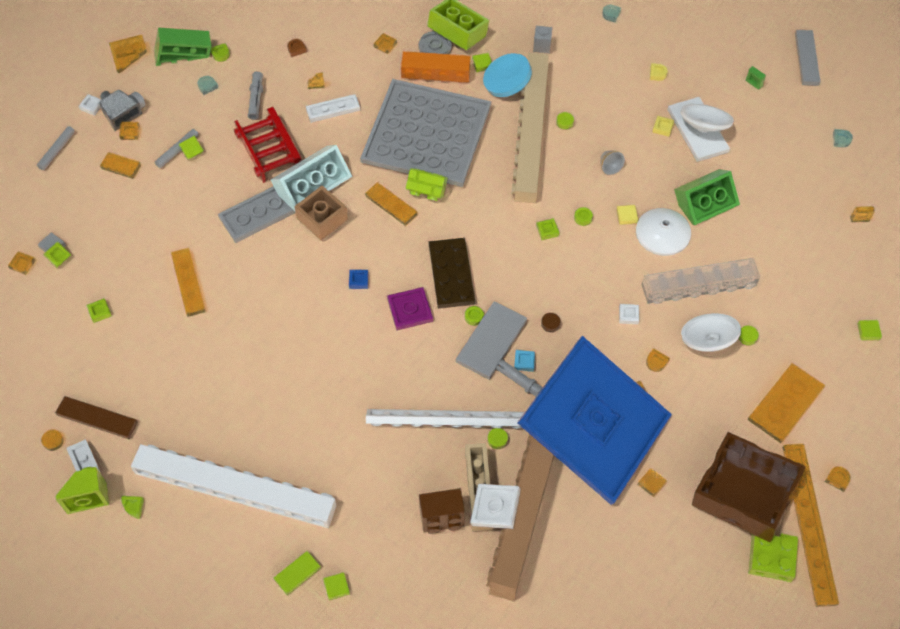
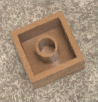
[294,185,348,240]

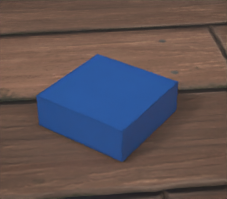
[349,270,368,289]

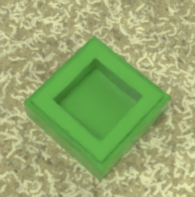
[745,66,766,90]

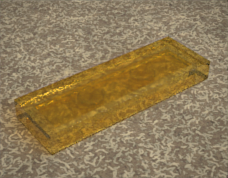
[365,182,418,226]

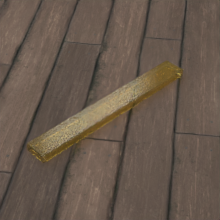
[782,444,839,607]

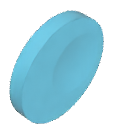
[483,53,532,97]

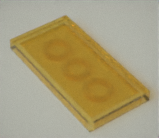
[747,363,826,443]

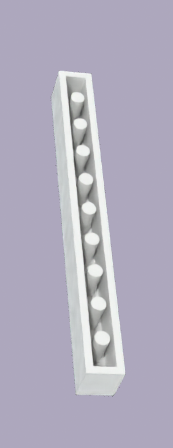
[131,444,336,529]

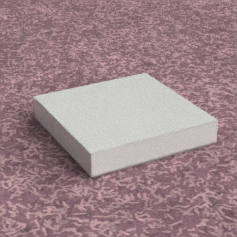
[470,484,521,529]

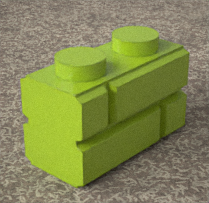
[406,168,448,201]

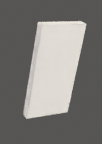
[667,97,730,162]

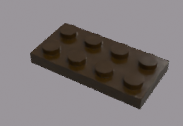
[428,237,475,309]

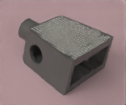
[99,90,142,131]

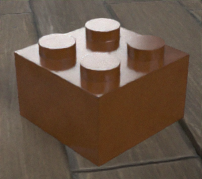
[419,488,465,534]

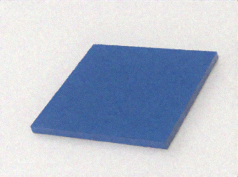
[517,336,672,505]

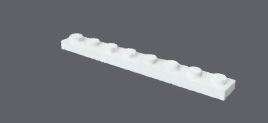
[366,409,524,429]

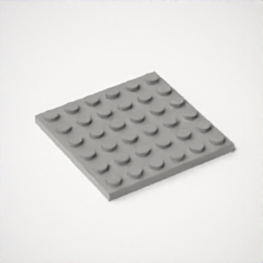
[360,79,491,187]

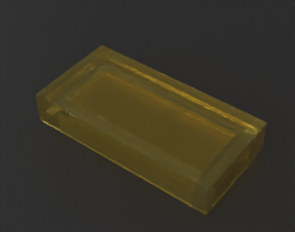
[100,152,141,179]

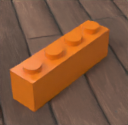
[401,51,471,83]

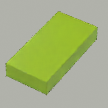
[273,551,321,596]

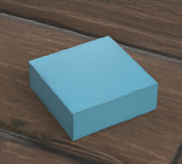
[514,350,535,372]

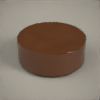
[541,313,561,332]

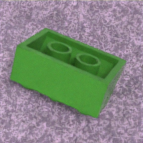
[674,169,740,225]

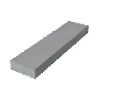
[795,30,821,86]

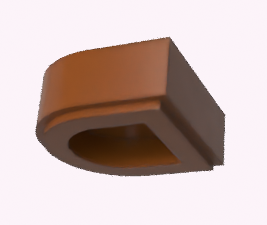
[287,39,307,57]

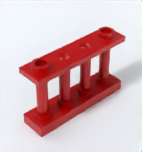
[233,107,302,183]

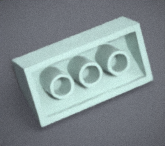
[271,145,352,211]

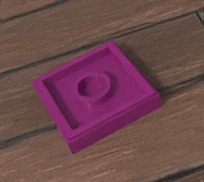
[387,287,433,331]

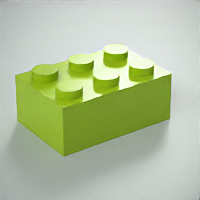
[427,0,489,50]

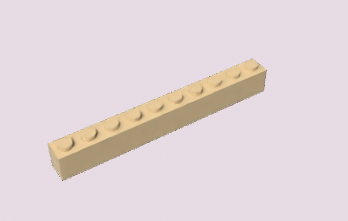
[511,52,549,203]

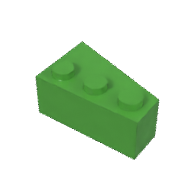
[154,28,211,66]

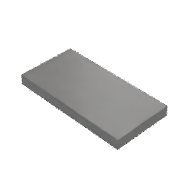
[218,186,296,244]
[456,301,527,380]

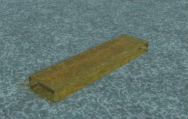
[171,248,206,317]

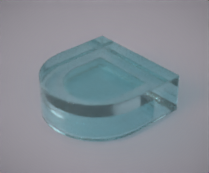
[602,5,621,23]
[197,76,218,95]
[833,129,853,147]

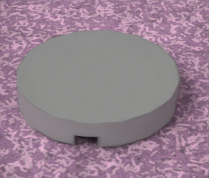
[418,31,452,54]

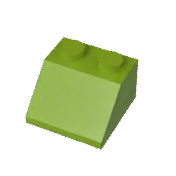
[56,467,109,514]

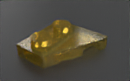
[109,35,147,73]

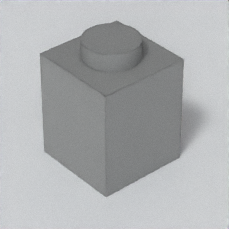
[533,26,552,54]

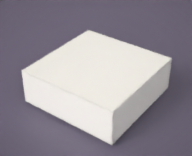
[79,94,102,116]
[619,304,639,325]

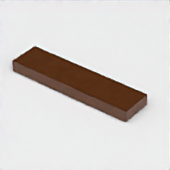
[55,396,138,440]

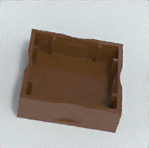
[691,432,806,543]

